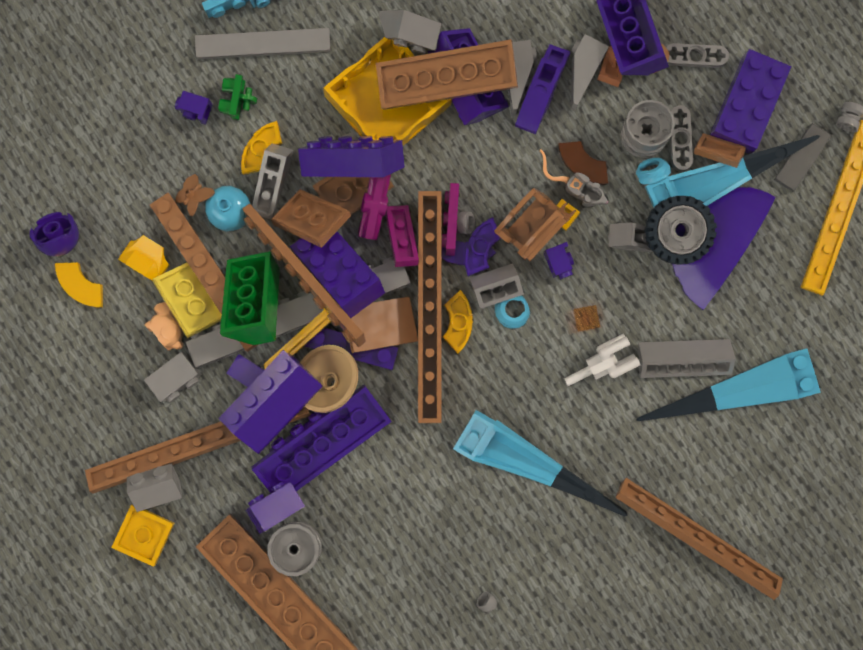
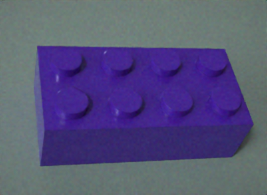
[710,49,792,154]
[298,136,405,177]
[290,232,385,318]

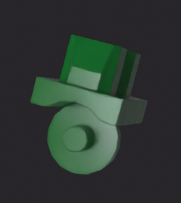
[218,74,258,120]

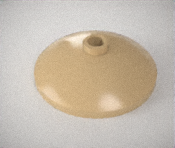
[300,345,358,413]

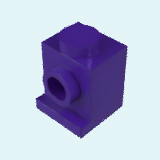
[175,91,213,125]
[544,242,574,280]

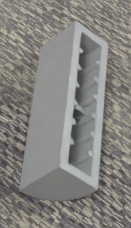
[638,339,736,378]

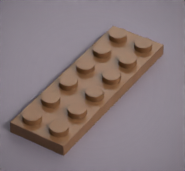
[376,40,518,110]

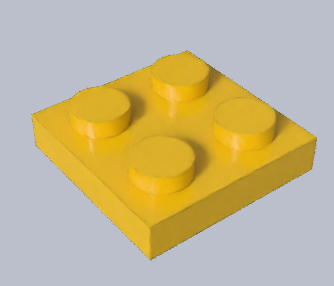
[111,504,175,567]

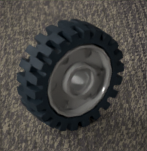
[645,196,717,265]

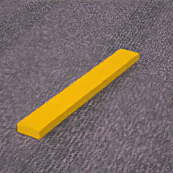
[800,120,863,296]

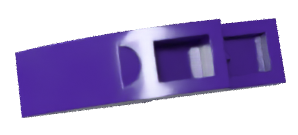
[515,44,571,134]

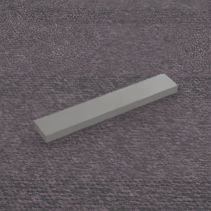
[195,28,331,60]

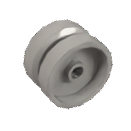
[267,521,322,576]

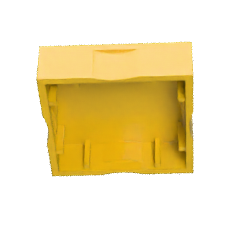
[323,37,452,146]

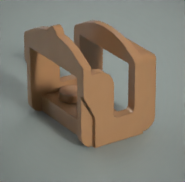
[494,188,576,261]

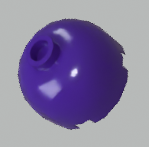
[30,212,79,256]

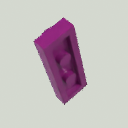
[442,183,459,256]
[385,205,419,267]

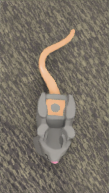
[540,149,608,207]

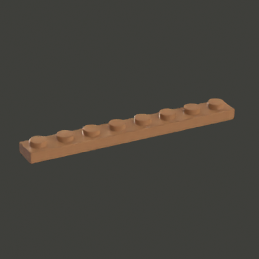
[150,192,259,352]
[243,203,366,348]
[615,478,783,600]

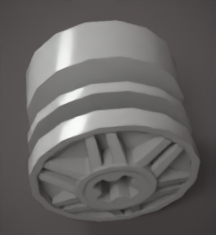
[620,100,675,158]

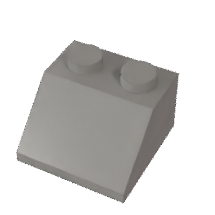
[379,10,441,54]

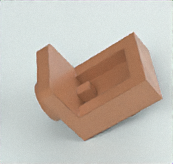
[597,46,623,87]

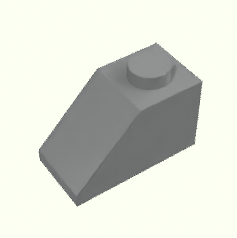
[608,222,653,252]

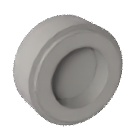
[457,211,475,234]

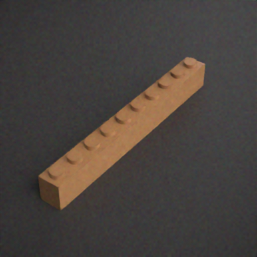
[418,191,441,423]

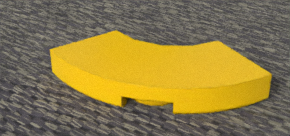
[241,121,282,175]
[55,262,103,308]
[442,290,473,354]

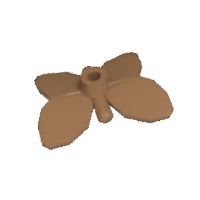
[175,174,215,216]

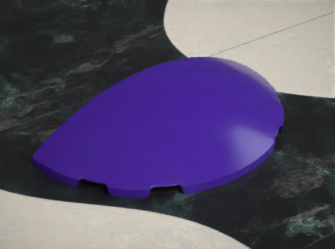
[672,187,776,310]

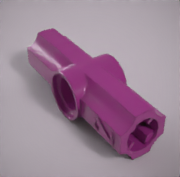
[358,174,391,240]

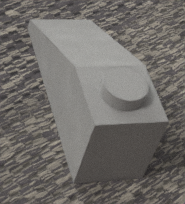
[571,34,609,111]
[508,40,537,115]
[252,143,293,219]

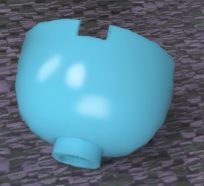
[205,186,250,231]

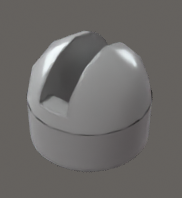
[477,591,497,613]

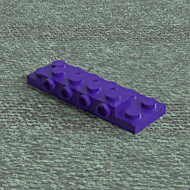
[251,385,392,493]

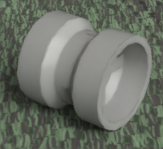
[836,102,863,132]

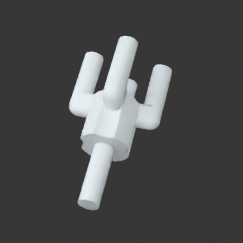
[564,333,641,386]

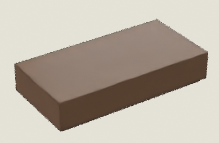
[694,133,746,168]

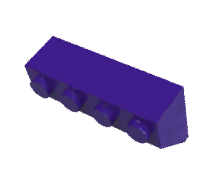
[596,0,669,75]
[427,28,509,126]
[218,350,323,454]

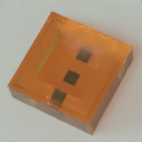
[573,305,600,332]

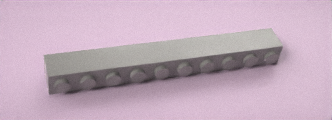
[186,257,411,368]

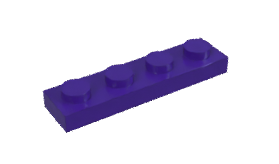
[305,328,399,370]

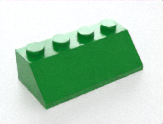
[220,251,280,345]

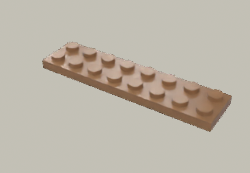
[196,514,358,650]

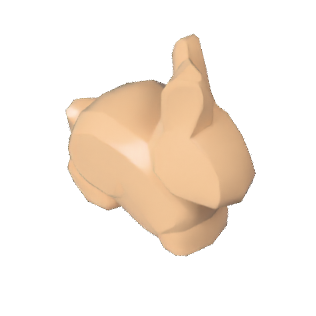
[144,302,184,350]

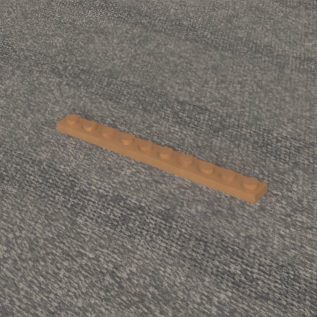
[85,407,311,494]

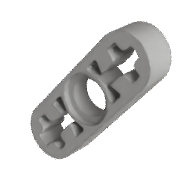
[666,43,729,68]
[669,105,693,172]

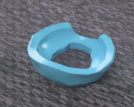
[636,158,671,185]
[495,295,530,329]

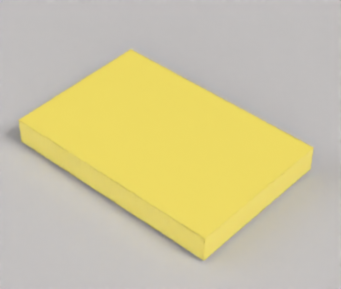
[153,263,222,338]

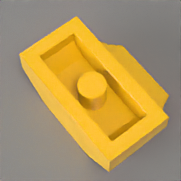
[118,235,170,281]

